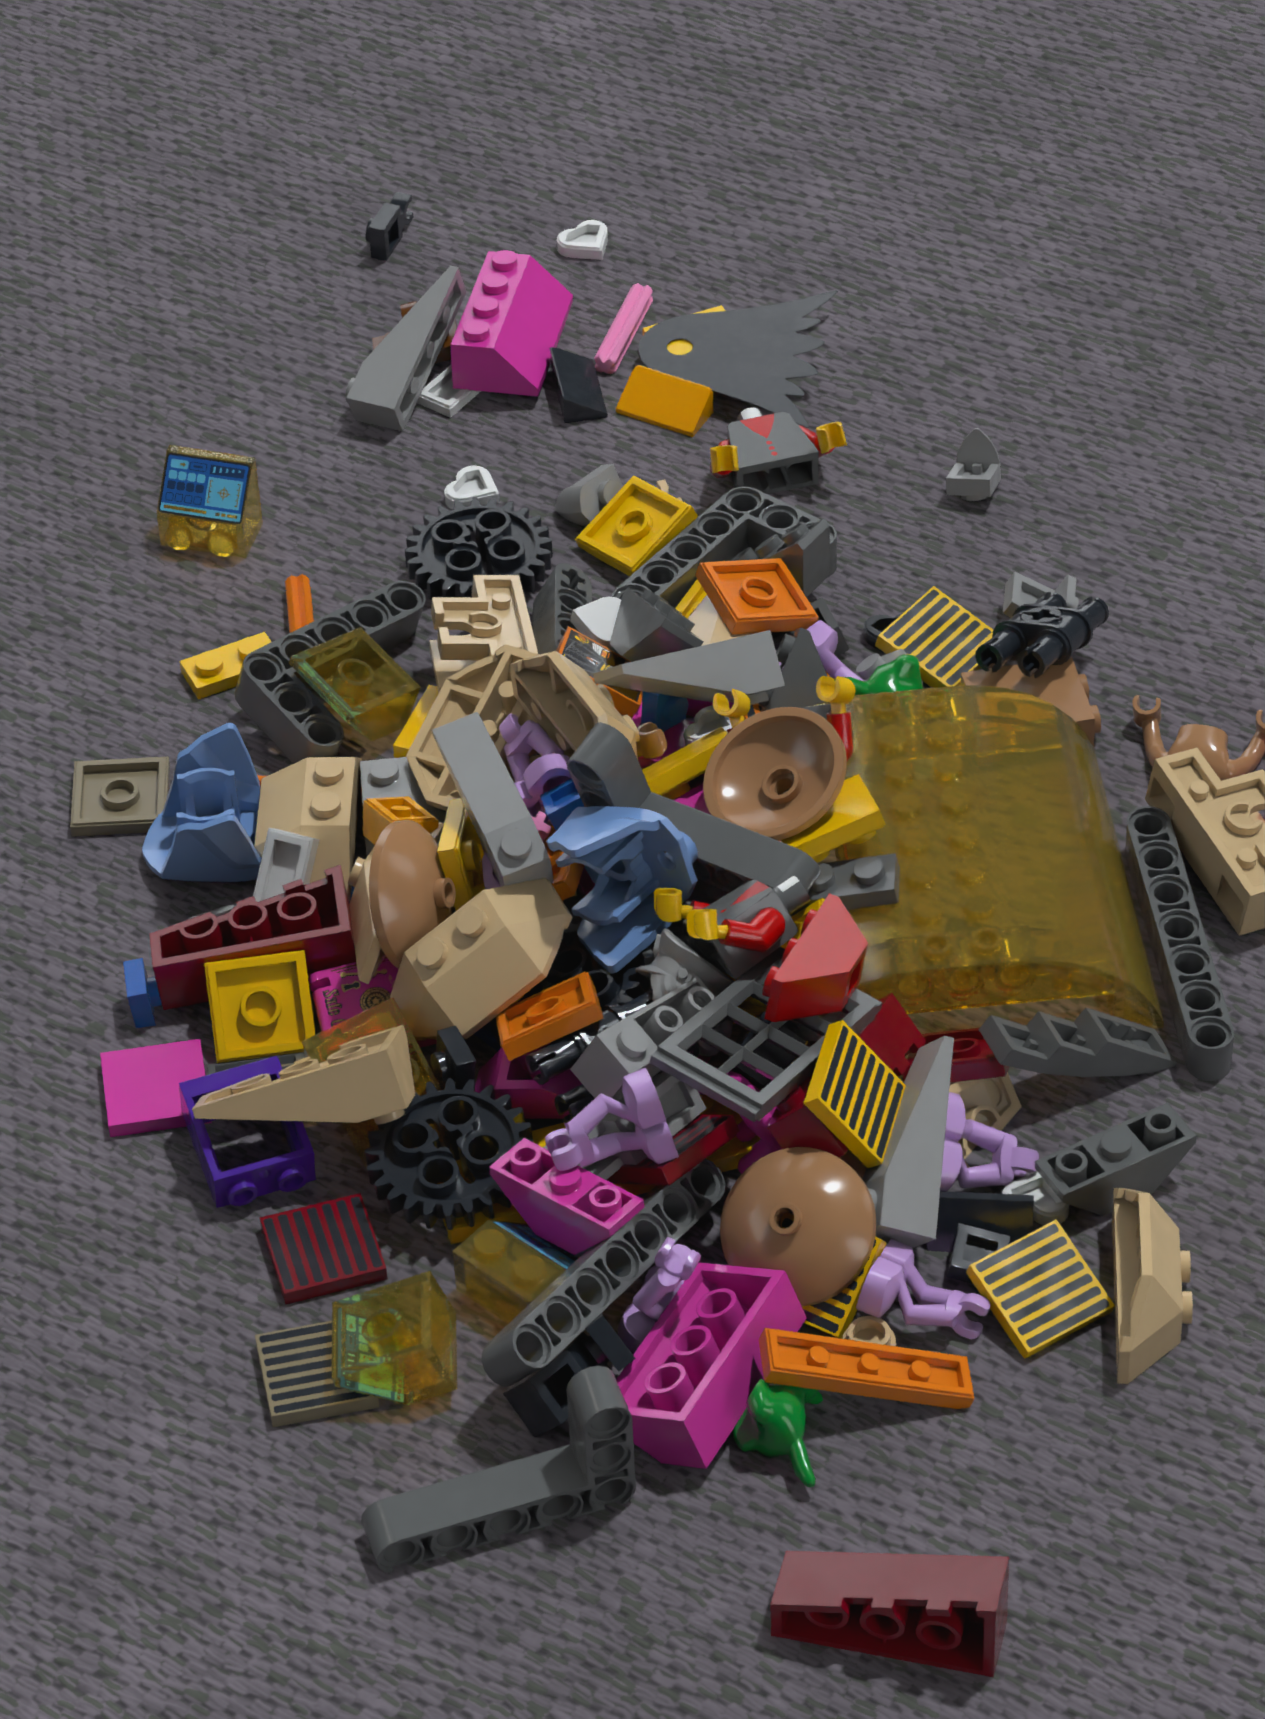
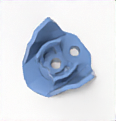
[142,723,262,882]
[547,806,698,973]

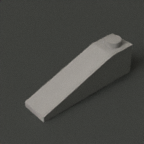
[345,266,466,431]
[593,630,785,706]
[432,712,554,886]
[862,1036,954,1248]

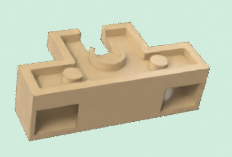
[429,575,538,693]
[1145,748,1265,936]

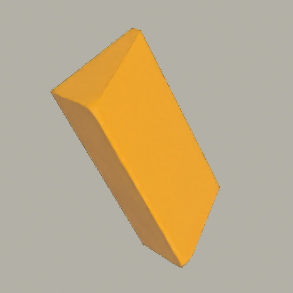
[616,365,713,437]
[363,796,439,845]

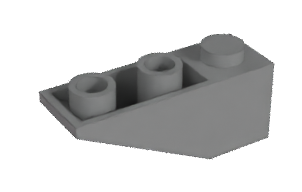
[570,976,727,1101]

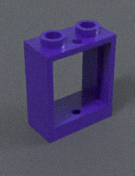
[179,1056,316,1208]

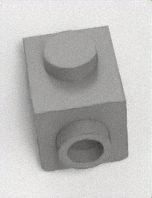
[1002,572,1079,617]

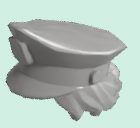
[635,929,734,1057]

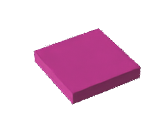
[100,1039,212,1137]

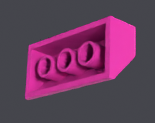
[450,250,573,397]
[616,1263,807,1469]

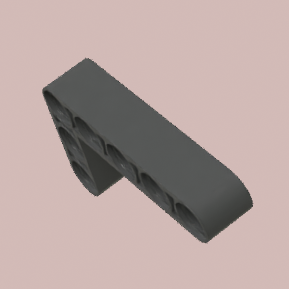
[611,487,837,608]
[234,581,426,764]
[566,722,821,893]
[361,1366,636,1572]

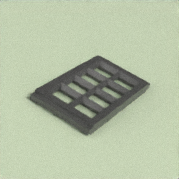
[650,947,882,1122]

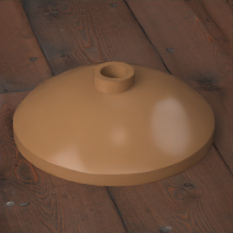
[703,707,847,841]
[369,820,456,969]
[720,1147,876,1306]

